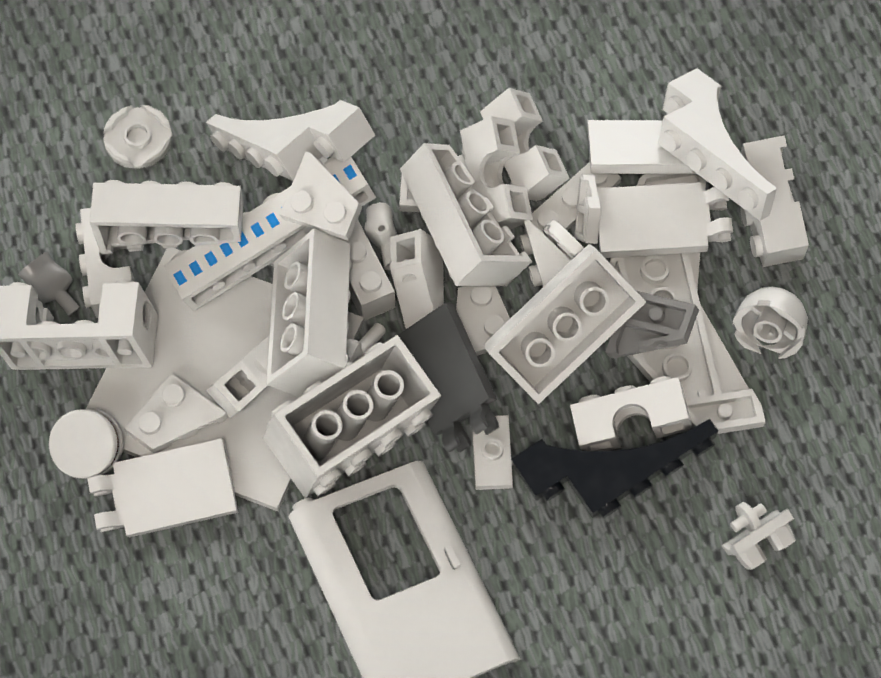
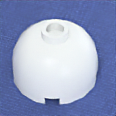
[733,287,808,359]

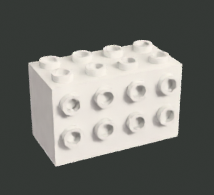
[263,335,441,498]

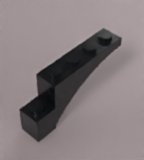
[511,419,718,518]

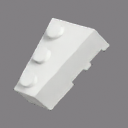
[740,135,809,267]

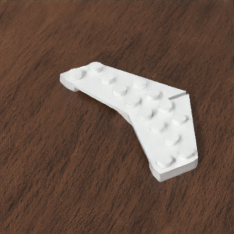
[609,173,766,434]

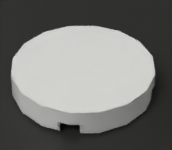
[103,105,173,169]
[543,220,584,260]

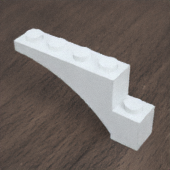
[658,68,777,221]
[206,100,375,181]

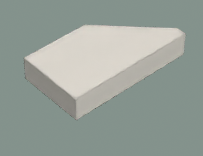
[574,174,601,244]

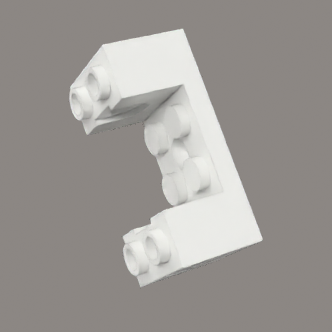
[0,279,158,370]

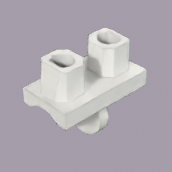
[721,502,796,570]

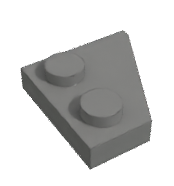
[605,291,699,358]

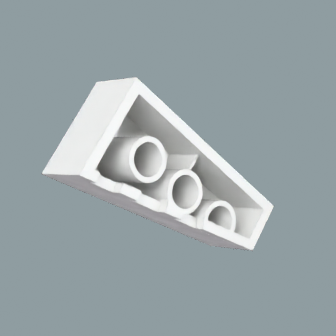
[400,143,532,286]
[89,180,244,254]

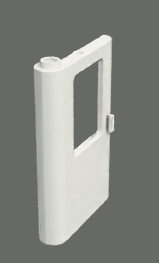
[288,461,521,678]

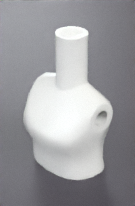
[364,202,397,270]

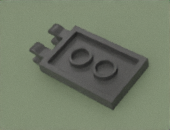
[398,303,499,452]

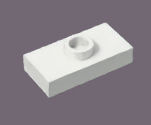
[472,415,513,490]

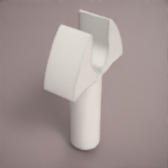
[346,323,386,363]

